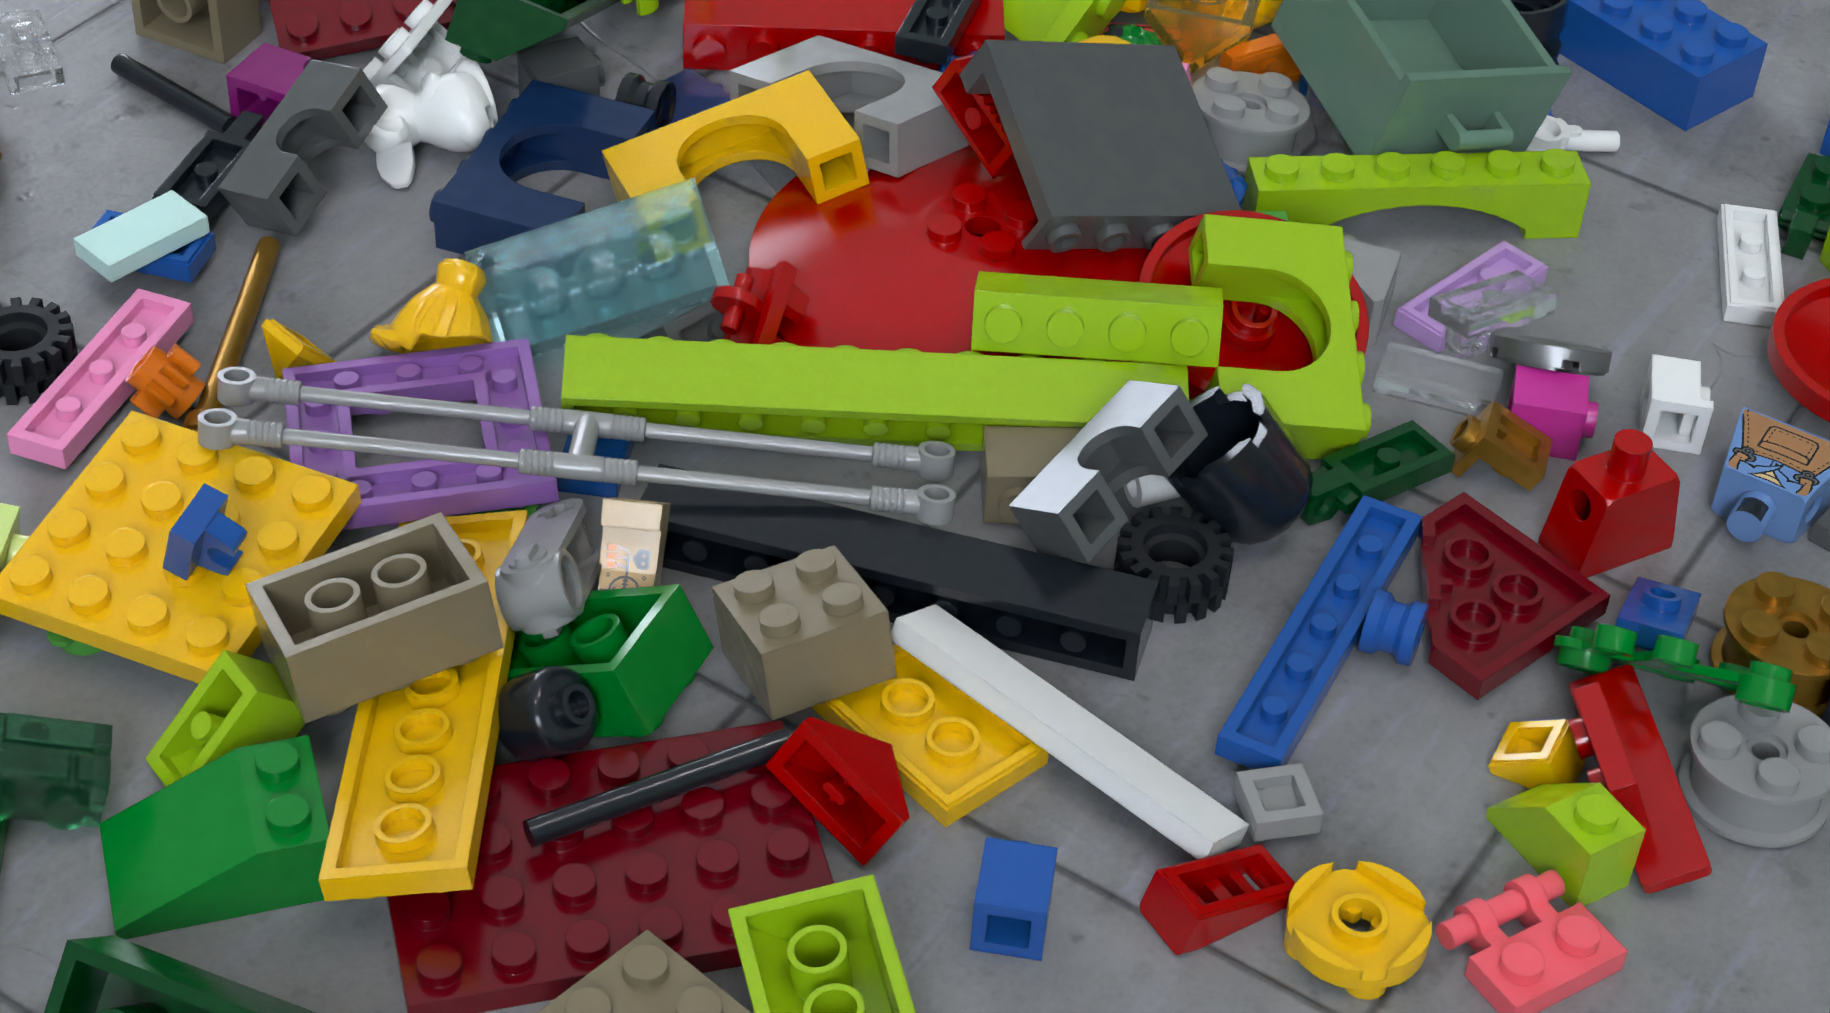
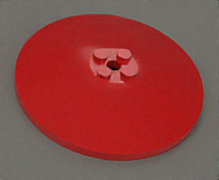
[748,145,1150,363]

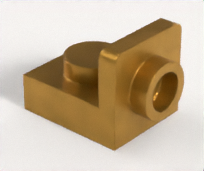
[1449,400,1553,491]

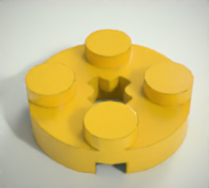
[1283,861,1432,1000]

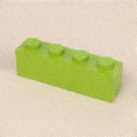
[971,271,1223,367]

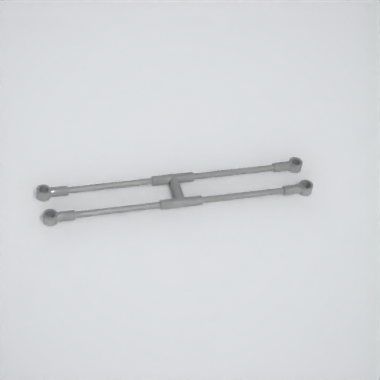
[198,367,956,526]

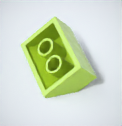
[728,874,916,1013]

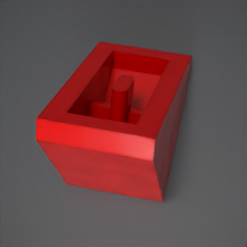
[765,716,910,867]

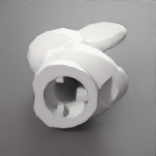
[364,59,498,189]

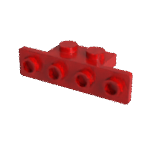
[1568,664,1712,894]

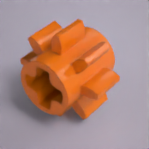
[125,343,205,420]

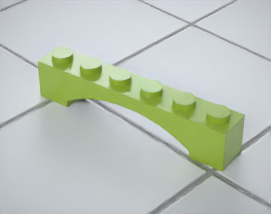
[1241,148,1591,239]

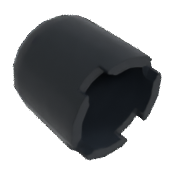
[1163,384,1313,545]

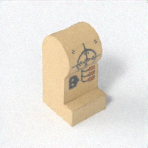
[598,497,671,591]

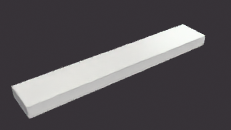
[891,604,1249,859]

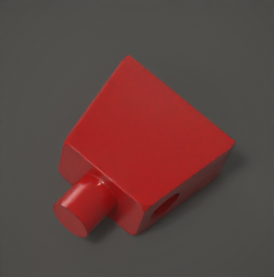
[1538,429,1680,578]

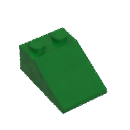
[507,584,714,738]
[99,735,329,940]

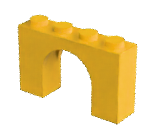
[602,70,870,268]

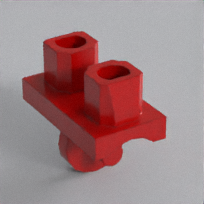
[710,260,810,345]

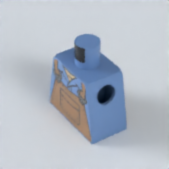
[1711,407,1830,543]

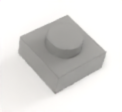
[1233,763,1324,842]

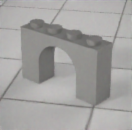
[730,35,970,178]

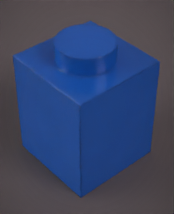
[970,837,1058,961]

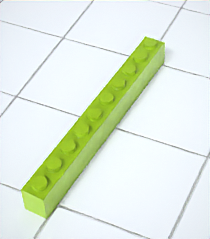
[561,333,1189,451]

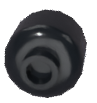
[498,666,598,762]

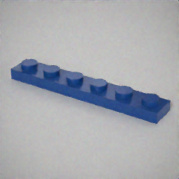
[1215,495,1423,769]

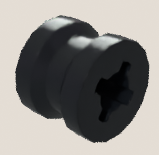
[615,72,677,130]

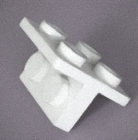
[363,0,469,94]

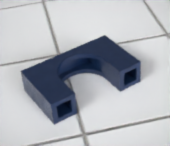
[429,79,655,282]

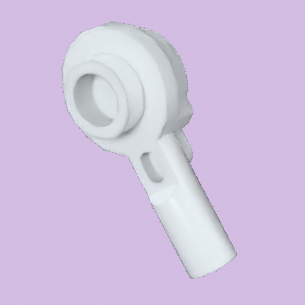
[1526,115,1620,152]

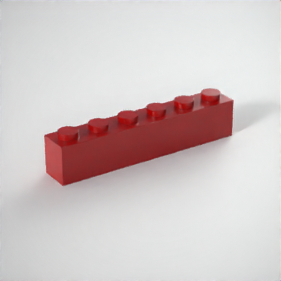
[683,0,1005,71]

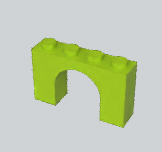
[1188,214,1371,460]

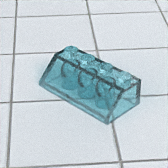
[464,178,730,358]

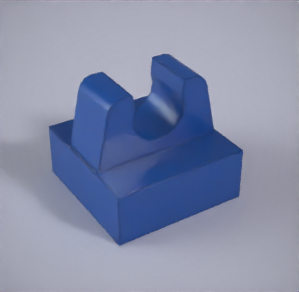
[162,483,247,581]

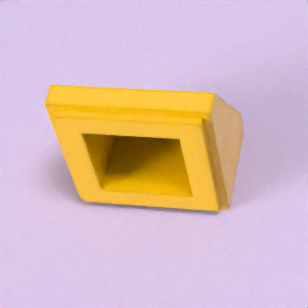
[1488,719,1586,789]

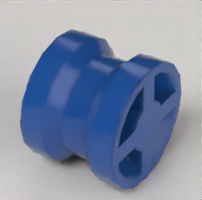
[1358,589,1430,667]

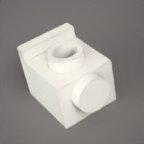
[1639,354,1714,455]

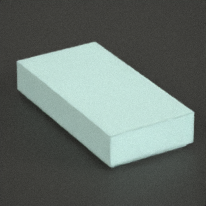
[73,190,210,283]

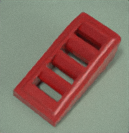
[1140,844,1295,955]

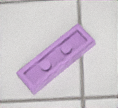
[1393,240,1549,353]

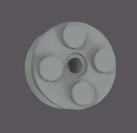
[1192,67,1310,176]
[1678,695,1830,848]

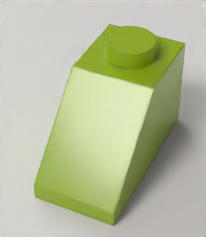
[145,650,305,786]
[1485,783,1646,907]

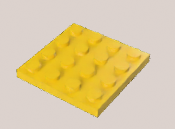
[0,411,362,684]

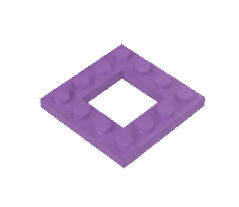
[282,338,559,532]

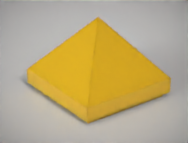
[261,318,336,380]

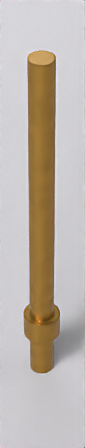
[182,236,281,432]

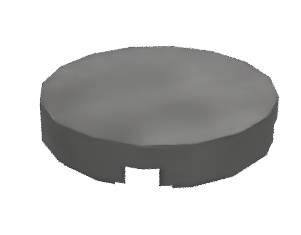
[1489,333,1612,376]

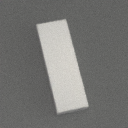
[1717,204,1784,328]

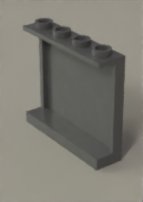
[960,40,1241,253]

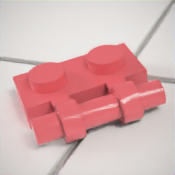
[1436,870,1628,1013]

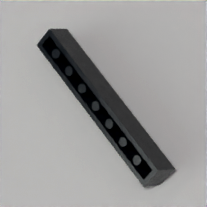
[640,464,1159,681]

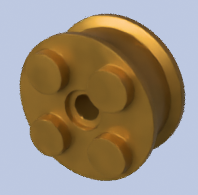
[1709,571,1830,719]

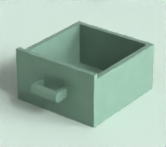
[1271,0,1573,155]

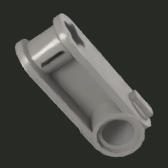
[495,498,602,639]

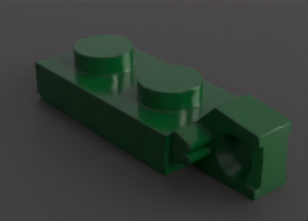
[1778,152,1830,260]
[1300,420,1455,525]

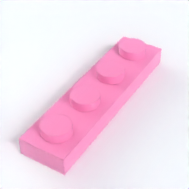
[6,288,194,469]

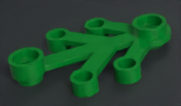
[1553,623,1796,713]

